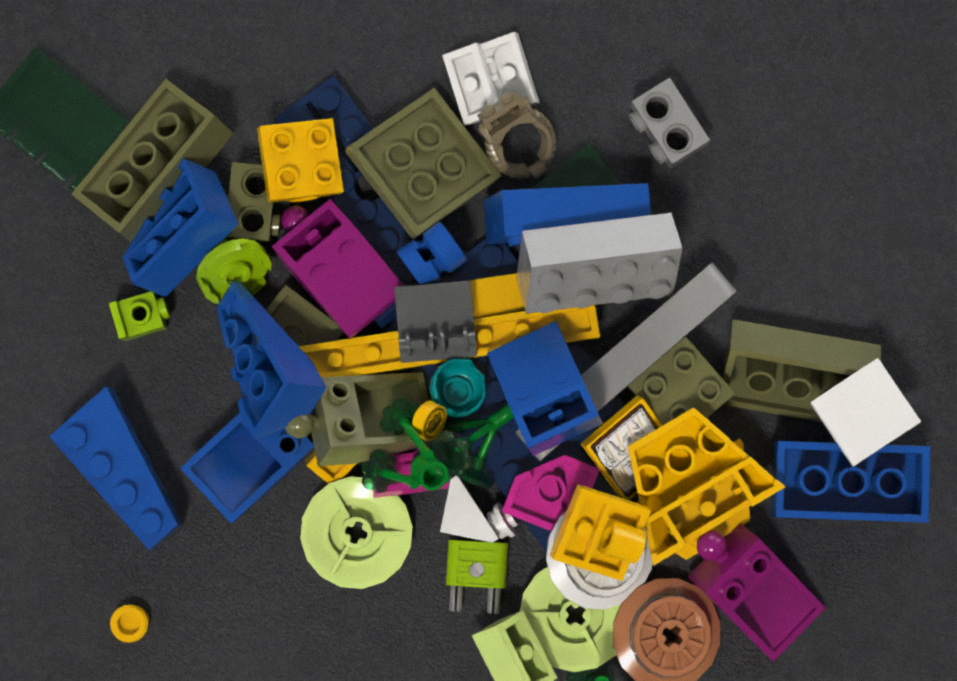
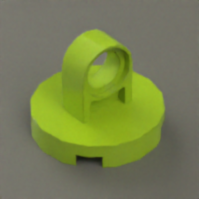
[196,238,272,304]

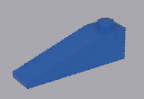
[216,280,327,440]

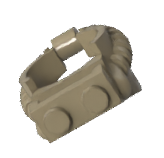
[477,91,556,180]

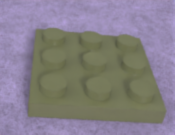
[345,88,502,240]

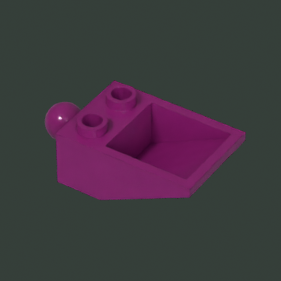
[272,199,404,339]
[688,523,825,662]

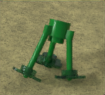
[362,397,454,493]

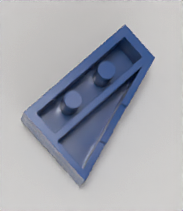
[122,158,239,297]

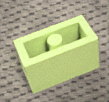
[472,610,557,681]

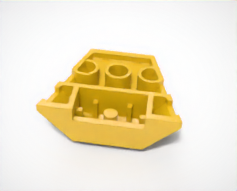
[627,407,785,566]

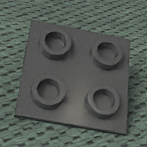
[394,280,477,363]

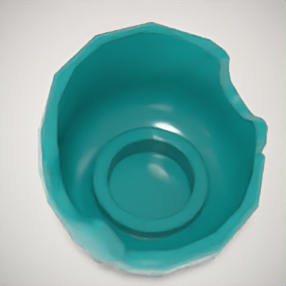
[429,358,486,418]

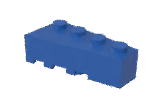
[483,183,651,247]

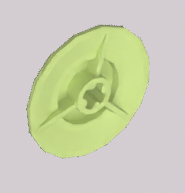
[300,476,413,589]
[519,567,621,672]

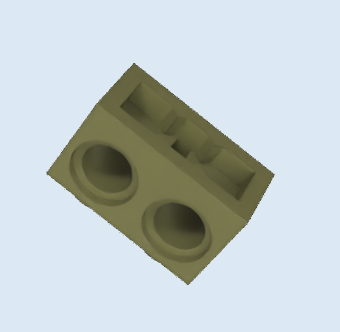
[225,162,281,245]

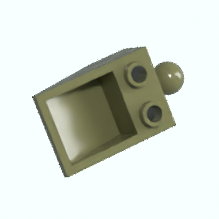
[285,372,438,466]

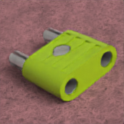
[446,540,508,614]

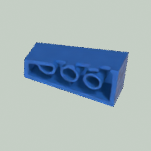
[49,386,183,550]

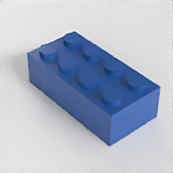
[770,441,930,523]

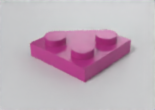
[501,455,599,531]

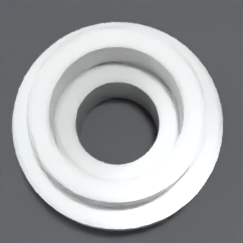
[487,502,520,539]

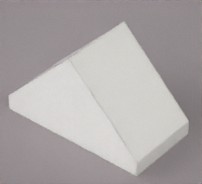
[440,475,499,543]

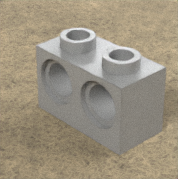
[628,77,710,169]

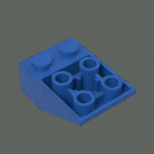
[487,321,603,456]

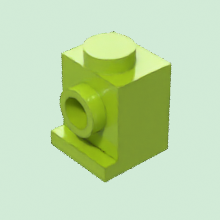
[109,291,170,341]

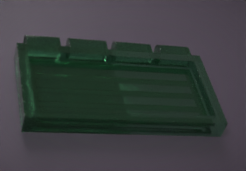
[0,48,129,191]

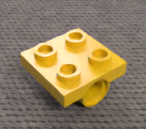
[257,118,344,203]
[549,484,651,581]

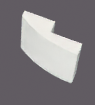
[442,32,540,126]
[810,358,921,467]

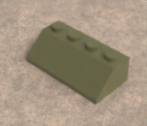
[71,79,234,242]
[721,319,881,422]

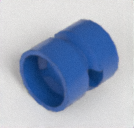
[396,221,467,285]

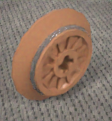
[613,578,720,681]

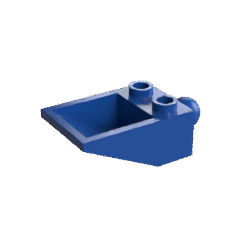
[180,413,314,524]

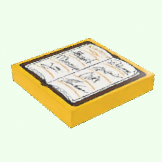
[581,395,662,500]

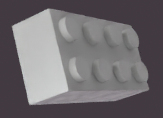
[517,213,683,314]

